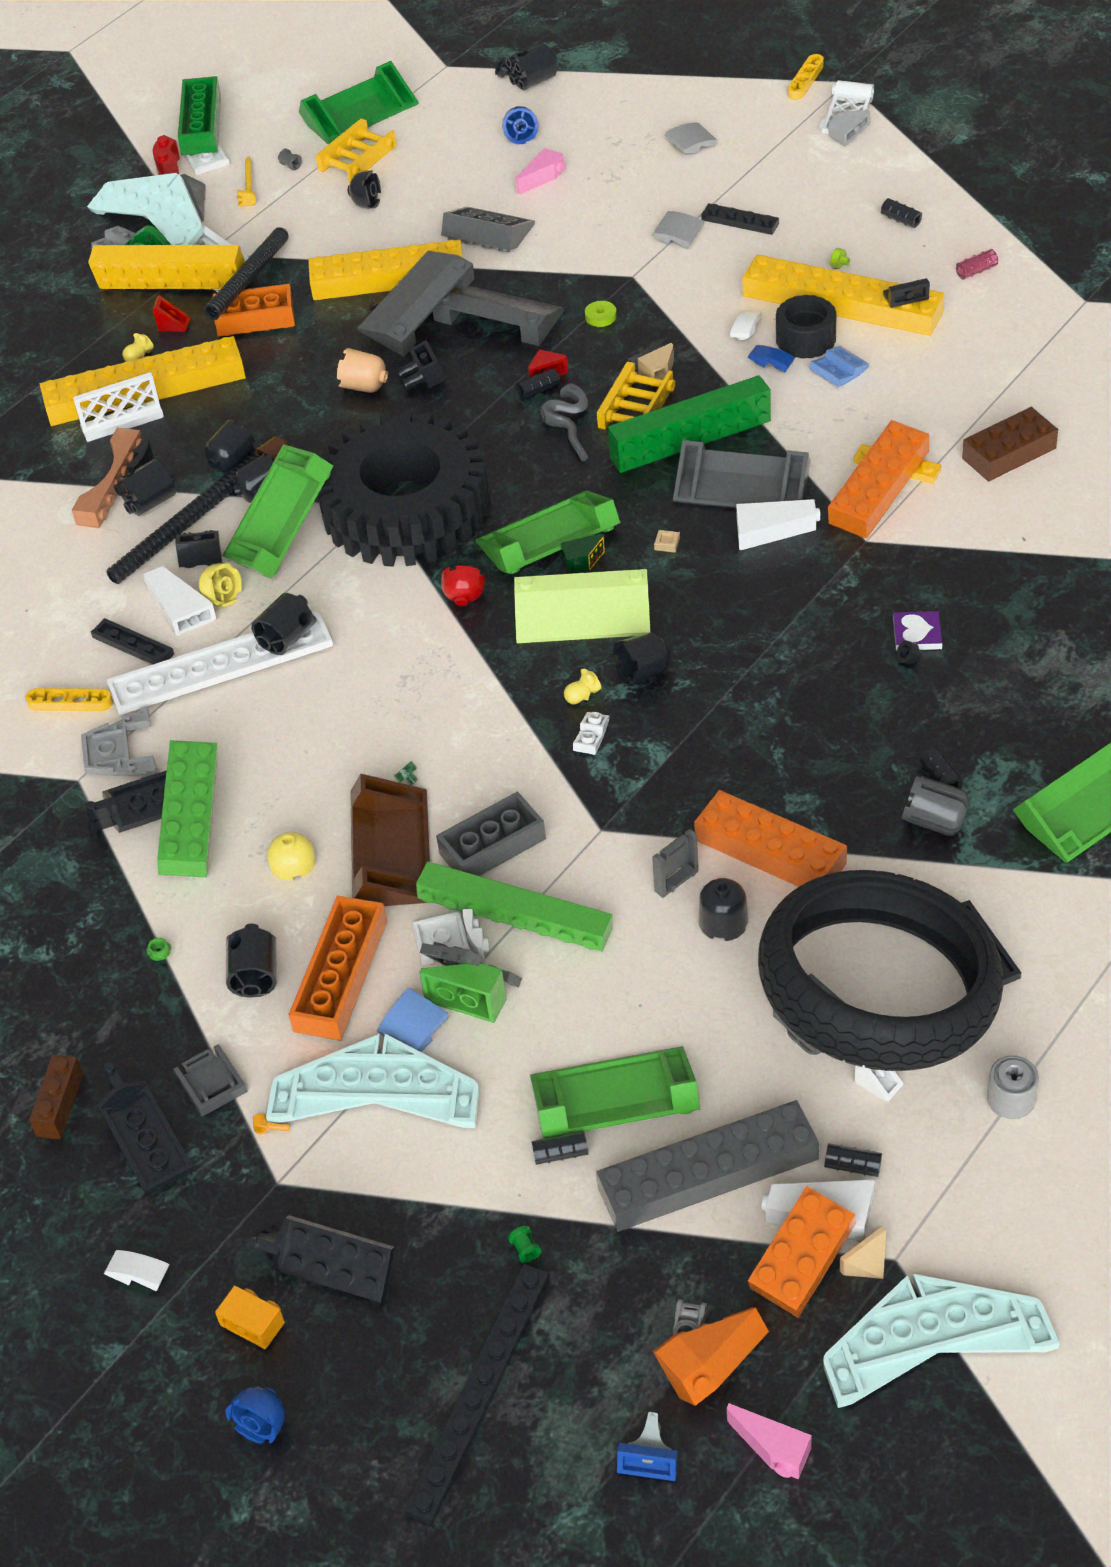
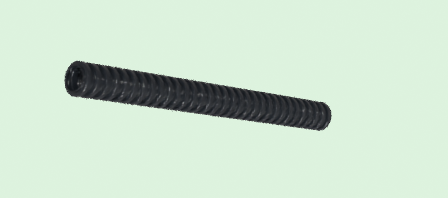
[204,227,289,320]
[106,452,260,584]

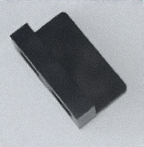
[883,278,930,308]

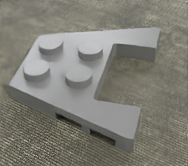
[81,706,156,777]

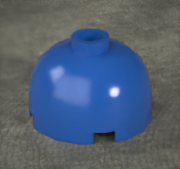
[502,106,539,144]
[225,1386,285,1444]

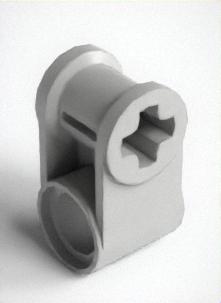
[673,1299,707,1335]

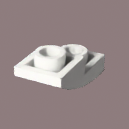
[730,311,761,340]
[573,712,609,755]
[463,909,489,963]
[104,1250,169,1291]

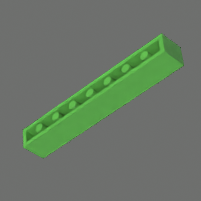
[416,861,613,952]

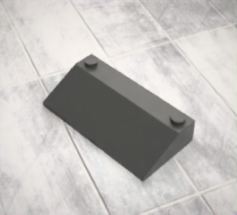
[357,251,475,357]
[433,286,564,346]
[673,440,810,508]

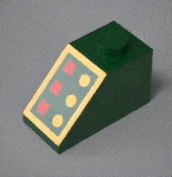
[561,533,605,574]

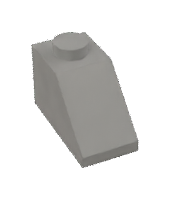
[828,110,870,147]

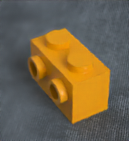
[215,1285,285,1350]

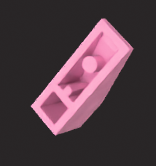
[516,148,565,194]
[727,1403,812,1479]

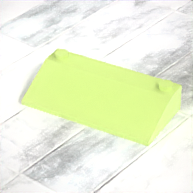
[514,569,650,643]

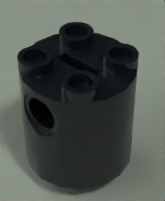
[506,43,557,90]
[114,459,176,516]
[251,593,317,655]
[226,923,277,998]

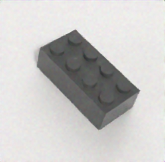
[436,791,546,876]

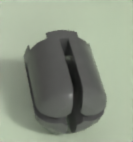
[901,775,970,836]

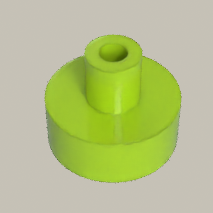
[830,248,850,269]

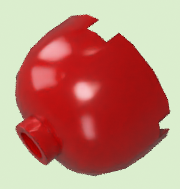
[441,566,485,606]

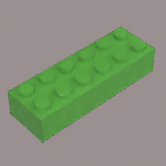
[157,740,217,877]

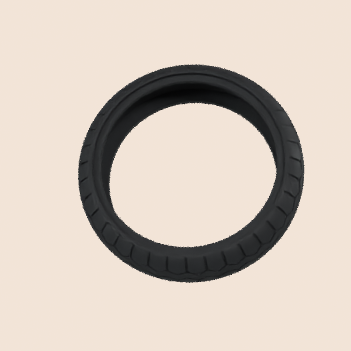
[758,870,1003,1071]

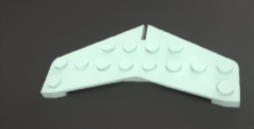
[87,173,204,245]
[266,1034,479,1128]
[823,1274,1059,1408]

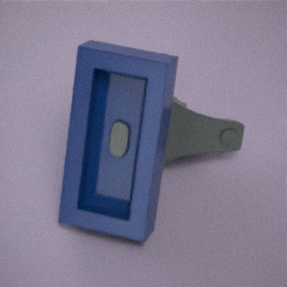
[617,1412,678,1481]

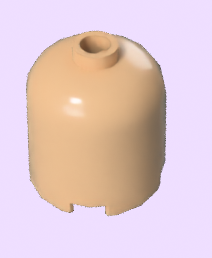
[337,348,388,393]

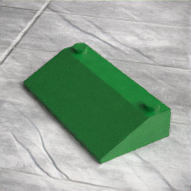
[299,61,419,144]

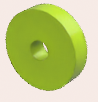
[585,301,617,327]

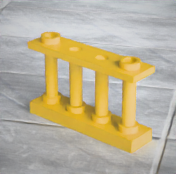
[315,119,397,183]
[597,362,675,430]

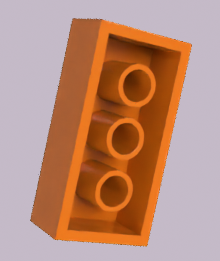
[213,284,295,336]
[748,1186,856,1318]

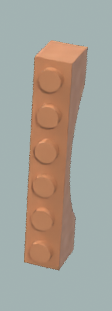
[72,428,143,528]

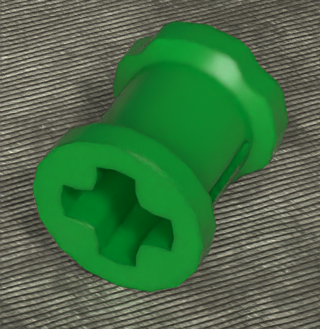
[508,1226,542,1263]

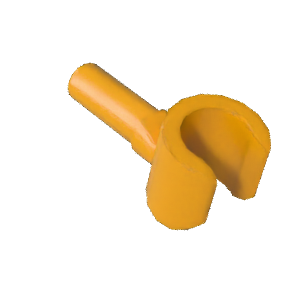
[253,1114,290,1135]

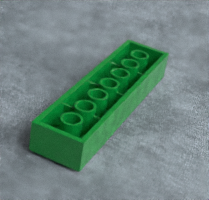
[608,375,771,473]

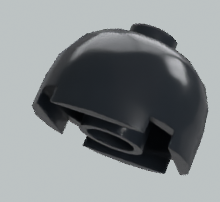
[347,170,381,209]

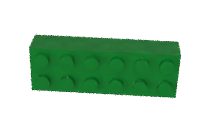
[178,76,221,156]

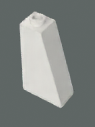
[736,499,820,550]
[143,566,217,636]
[761,1180,875,1242]

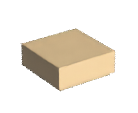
[654,530,680,553]

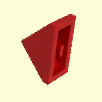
[153,295,191,332]
[528,350,568,377]

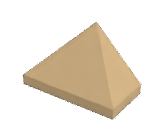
[840,1226,886,1279]

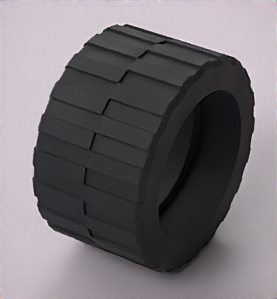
[776,295,837,359]

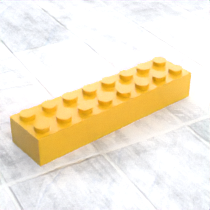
[308,240,463,300]
[88,245,245,289]

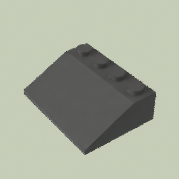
[441,207,535,252]

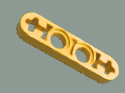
[788,54,824,100]
[25,688,113,711]

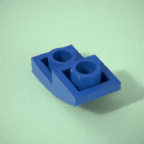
[748,345,795,372]

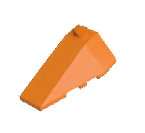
[653,1307,769,1406]

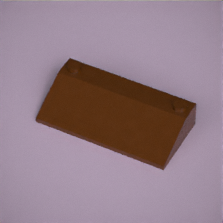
[350,773,430,906]

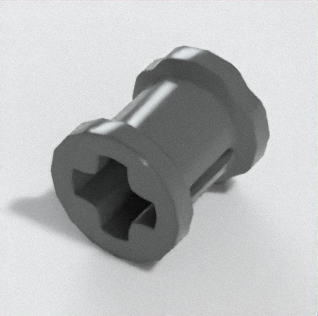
[278,148,302,171]

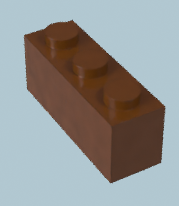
[29,1055,83,1139]

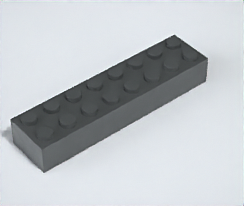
[596,1100,819,1232]

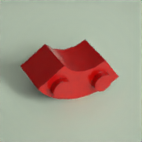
[152,135,180,175]

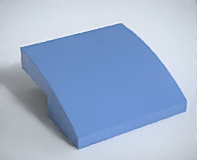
[809,346,869,387]
[377,988,448,1052]

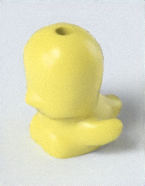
[122,333,154,361]
[564,669,601,705]

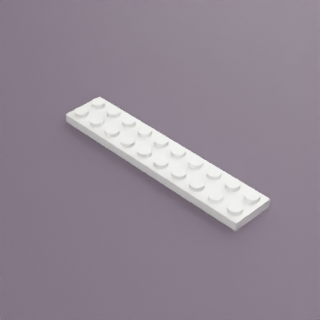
[107,611,333,716]

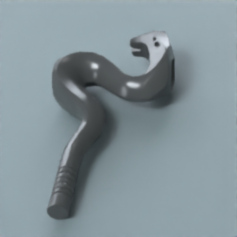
[540,383,588,461]

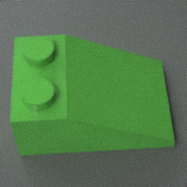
[419,963,506,1023]

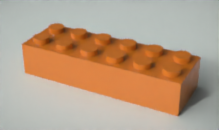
[828,420,929,539]
[694,790,847,887]
[288,895,387,1041]

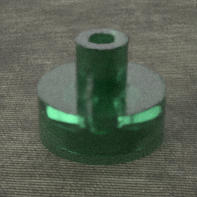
[394,761,418,785]

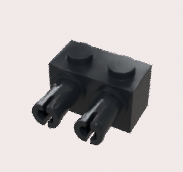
[397,340,447,391]
[175,530,222,568]

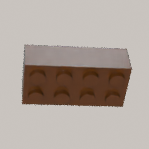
[962,406,1058,482]

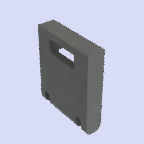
[652,829,699,898]
[173,1044,248,1116]

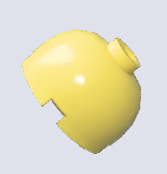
[198,563,242,607]
[267,832,316,880]

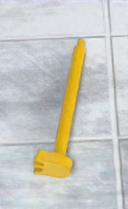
[237,156,256,207]

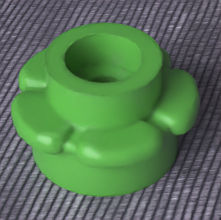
[147,938,171,961]

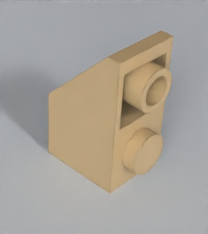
[638,343,674,380]

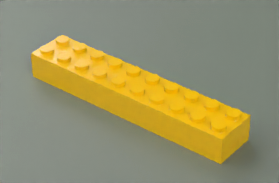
[742,254,945,336]
[39,336,246,426]

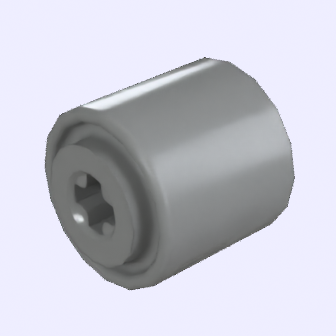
[987,1056,1039,1119]

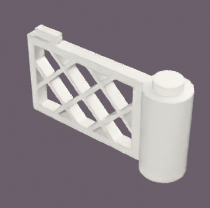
[819,80,874,137]

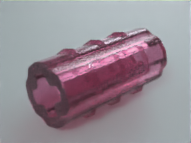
[956,249,998,280]

